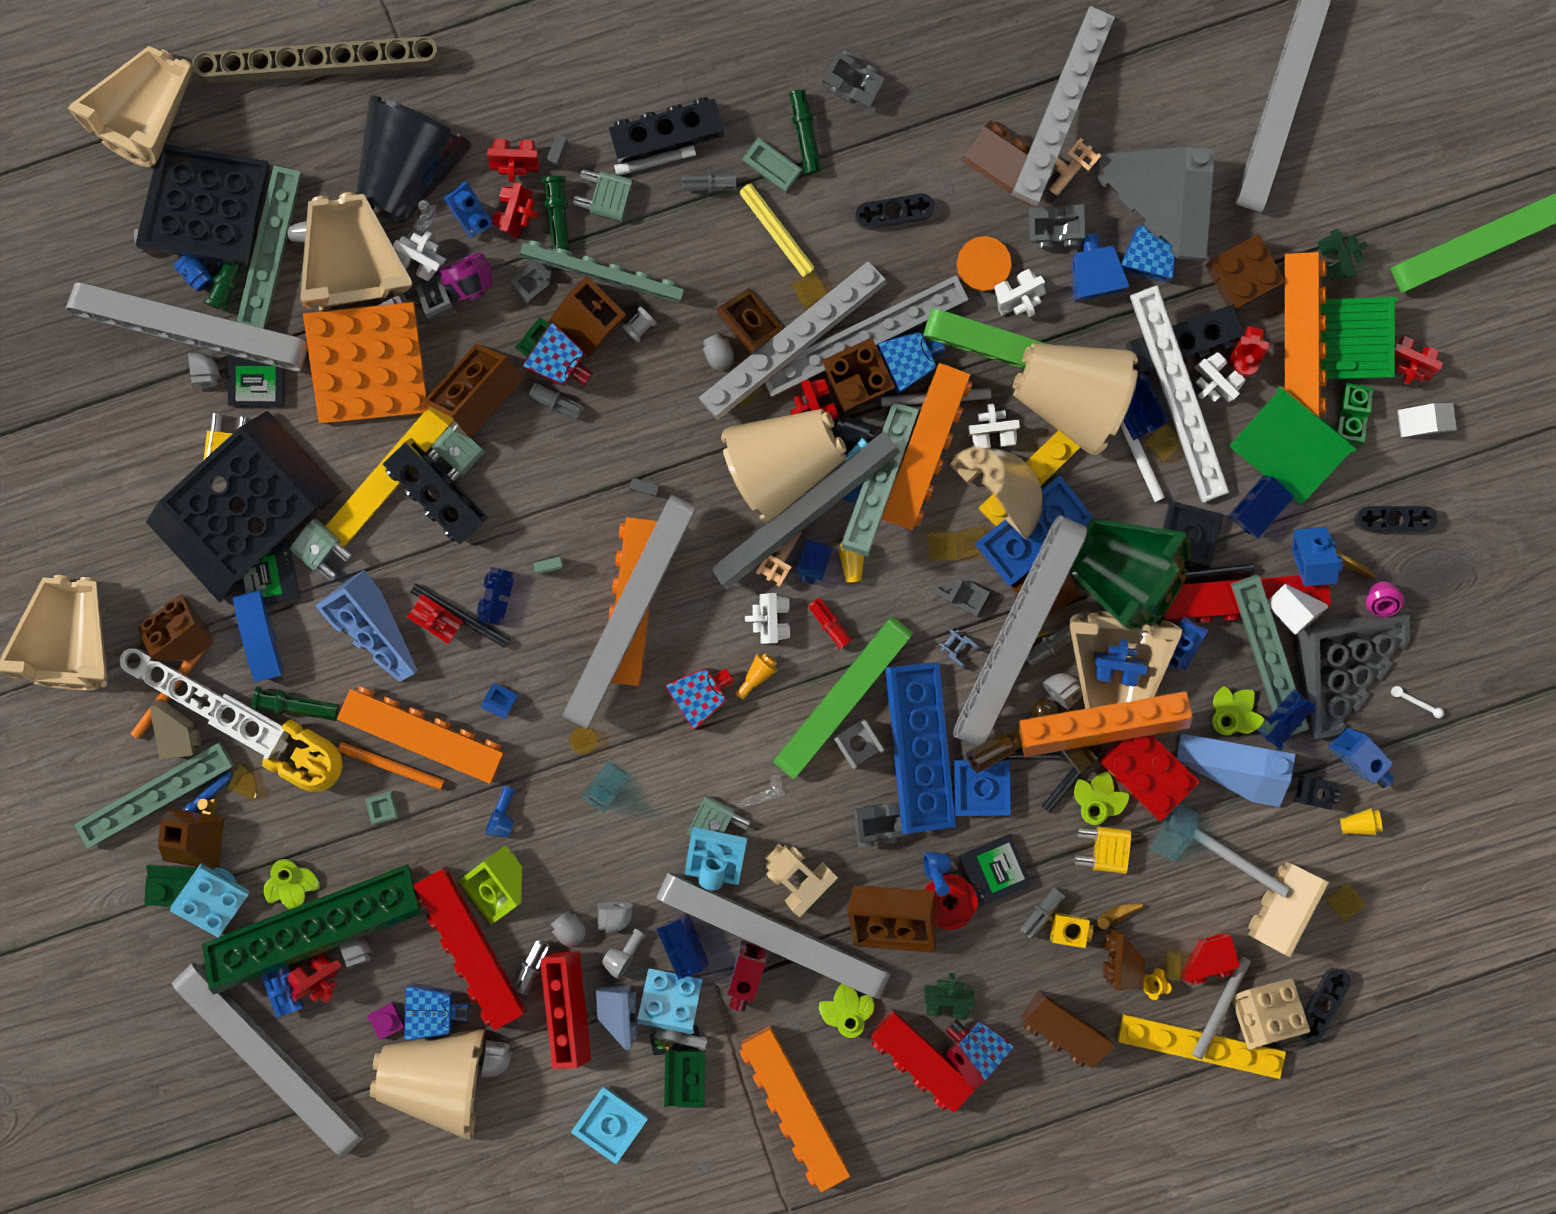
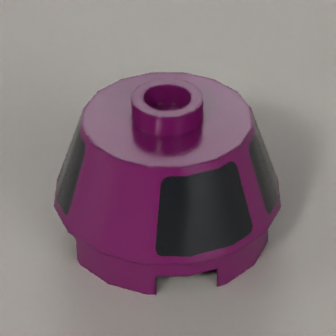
[439,252,493,301]

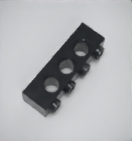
[609,97,724,164]
[1125,304,1244,378]
[382,437,488,545]

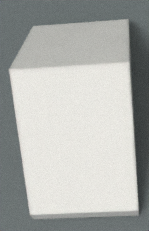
[1397,403,1457,437]
[1267,584,1328,634]

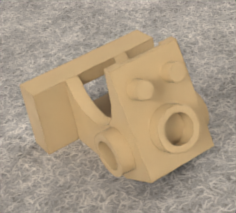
[765,844,838,918]

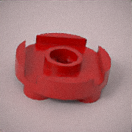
[924,874,977,930]

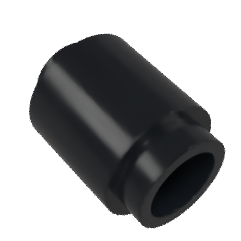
[833,417,875,447]

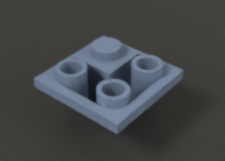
[596,985,639,1050]

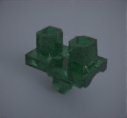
[1318,228,1368,280]
[923,973,975,1020]

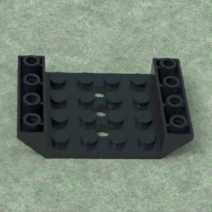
[146,411,342,603]

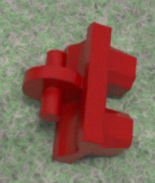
[487,138,540,183]
[492,182,540,239]
[1228,327,1269,377]
[1395,336,1443,385]
[790,379,839,421]
[407,594,464,644]
[288,953,342,1003]

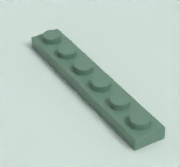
[237,166,303,329]
[520,240,684,303]
[842,402,919,556]
[1231,575,1309,738]
[74,743,234,849]

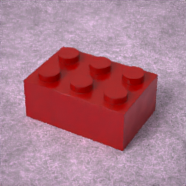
[1097,735,1200,821]

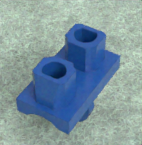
[444,181,492,239]
[1168,616,1209,670]
[1093,639,1147,687]
[262,965,304,1018]

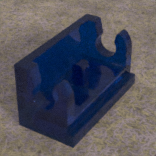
[1123,373,1170,441]
[1228,475,1294,538]
[1258,689,1318,751]
[657,913,710,980]

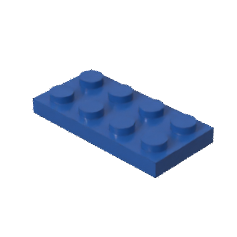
[974,476,1094,587]

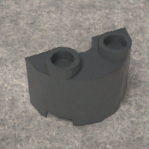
[822,51,885,108]
[1029,205,1085,249]
[853,803,909,847]

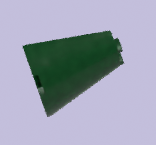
[1069,518,1191,632]

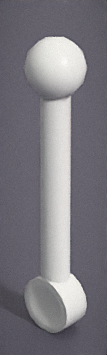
[1391,686,1444,719]

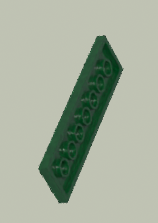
[202,864,422,995]

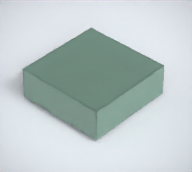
[533,557,565,574]
[365,791,400,825]

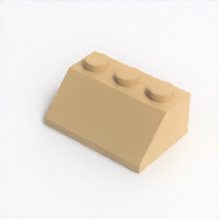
[1248,862,1329,957]

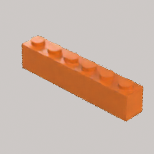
[1285,252,1327,419]
[882,363,973,530]
[608,517,658,686]
[337,686,506,784]
[1019,692,1192,757]
[739,1025,850,1193]

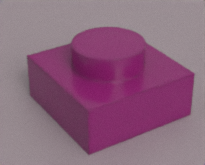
[367,1001,405,1040]

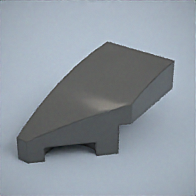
[510,247,553,304]
[931,579,991,618]

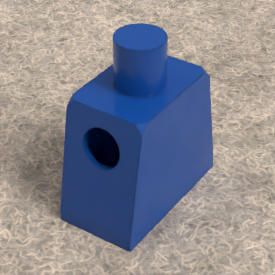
[1072,233,1129,302]

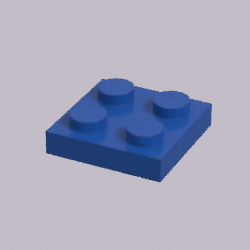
[954,760,1011,816]

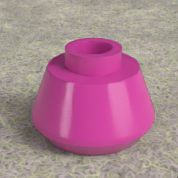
[1366,582,1404,617]

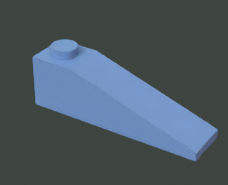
[315,570,418,682]
[1176,733,1295,807]

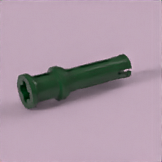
[541,176,570,252]
[203,235,255,312]
[252,686,339,721]

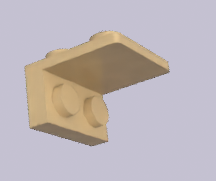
[1232,979,1310,1050]

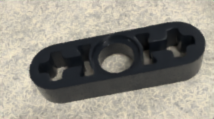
[855,193,934,229]
[1354,506,1438,532]
[1299,968,1351,1043]

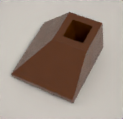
[822,337,895,414]
[138,594,215,661]
[158,808,225,870]
[1102,927,1145,990]

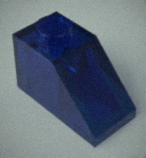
[795,539,833,585]

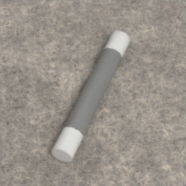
[614,145,696,176]

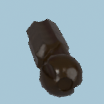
[1032,699,1098,773]
[966,718,1032,773]

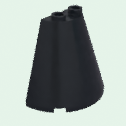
[356,95,472,223]

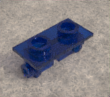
[477,567,515,626]

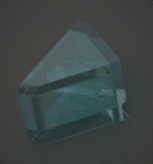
[581,760,630,813]
[1149,803,1200,862]

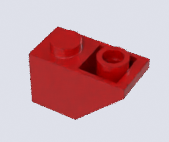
[1180,932,1240,985]

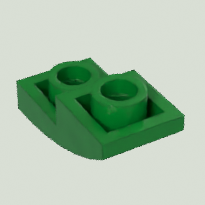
[1336,383,1373,446]

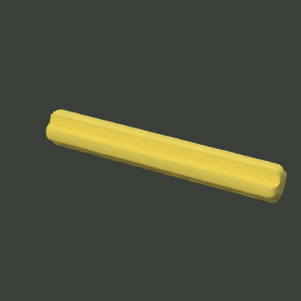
[740,184,814,277]

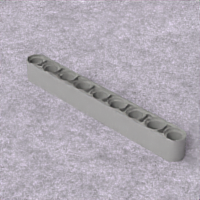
[1235,0,1331,213]
[66,283,308,371]
[562,495,697,729]
[953,516,1087,746]
[656,872,891,999]
[172,962,364,1158]

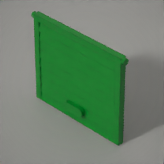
[1321,297,1398,379]
[1229,385,1357,505]

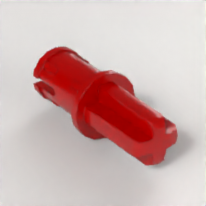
[808,598,853,649]

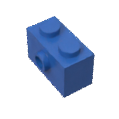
[1291,527,1343,586]

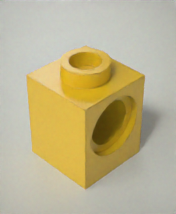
[1049,912,1093,948]

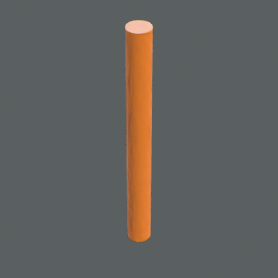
[131,651,205,739]
[338,742,445,790]

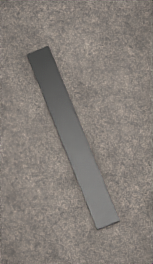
[711,431,900,590]

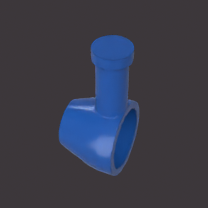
[485,785,516,837]
[923,852,951,896]

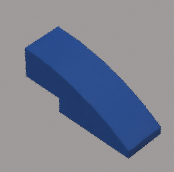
[233,590,284,682]

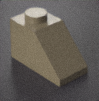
[150,699,201,760]

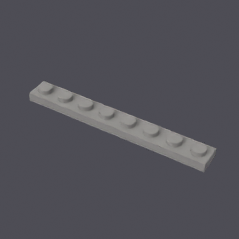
[1011,6,1115,206]
[699,261,886,420]
[764,275,968,398]

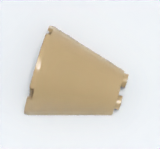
[68,46,194,167]
[300,192,412,311]
[1013,343,1138,455]
[721,409,847,524]
[949,446,1042,540]
[0,575,108,691]
[1070,611,1182,709]
[370,1029,485,1140]

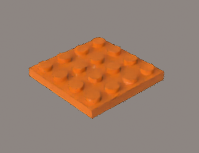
[303,302,428,423]

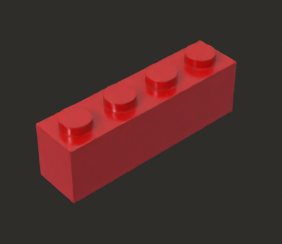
[540,951,592,1069]
[870,1009,976,1113]

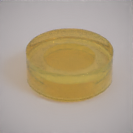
[569,727,597,754]

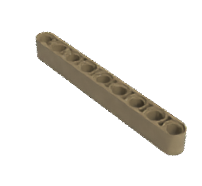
[192,36,441,83]

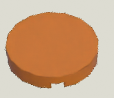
[956,236,1012,292]

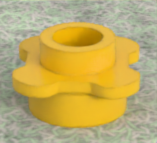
[1143,968,1172,1000]

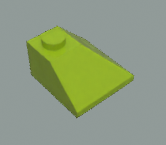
[458,845,522,925]

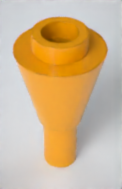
[735,653,778,700]

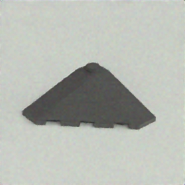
[1098,147,1214,261]
[1296,614,1410,739]

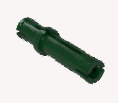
[789,89,822,175]

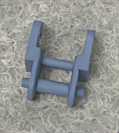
[939,630,981,669]

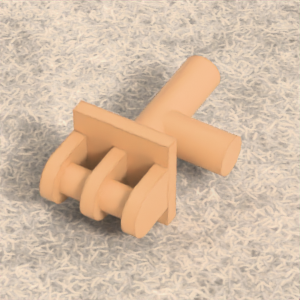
[1049,138,1102,196]
[756,532,802,587]

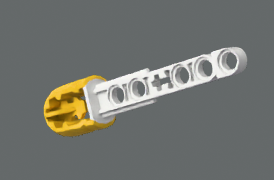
[120,649,343,792]

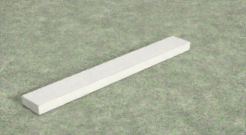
[1130,285,1229,502]

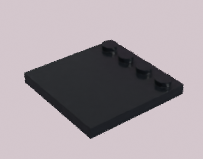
[135,144,270,266]

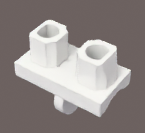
[393,231,447,281]
[995,269,1046,317]
[1194,352,1246,403]
[967,404,1020,449]
[745,593,790,643]

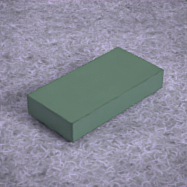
[742,137,802,193]

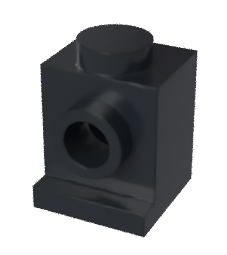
[1294,775,1340,810]

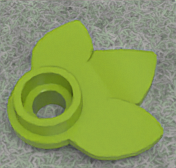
[1212,686,1264,735]
[1074,772,1129,825]
[264,859,320,909]
[819,984,874,1038]

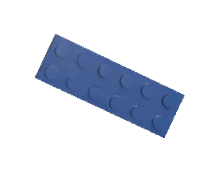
[885,662,956,834]

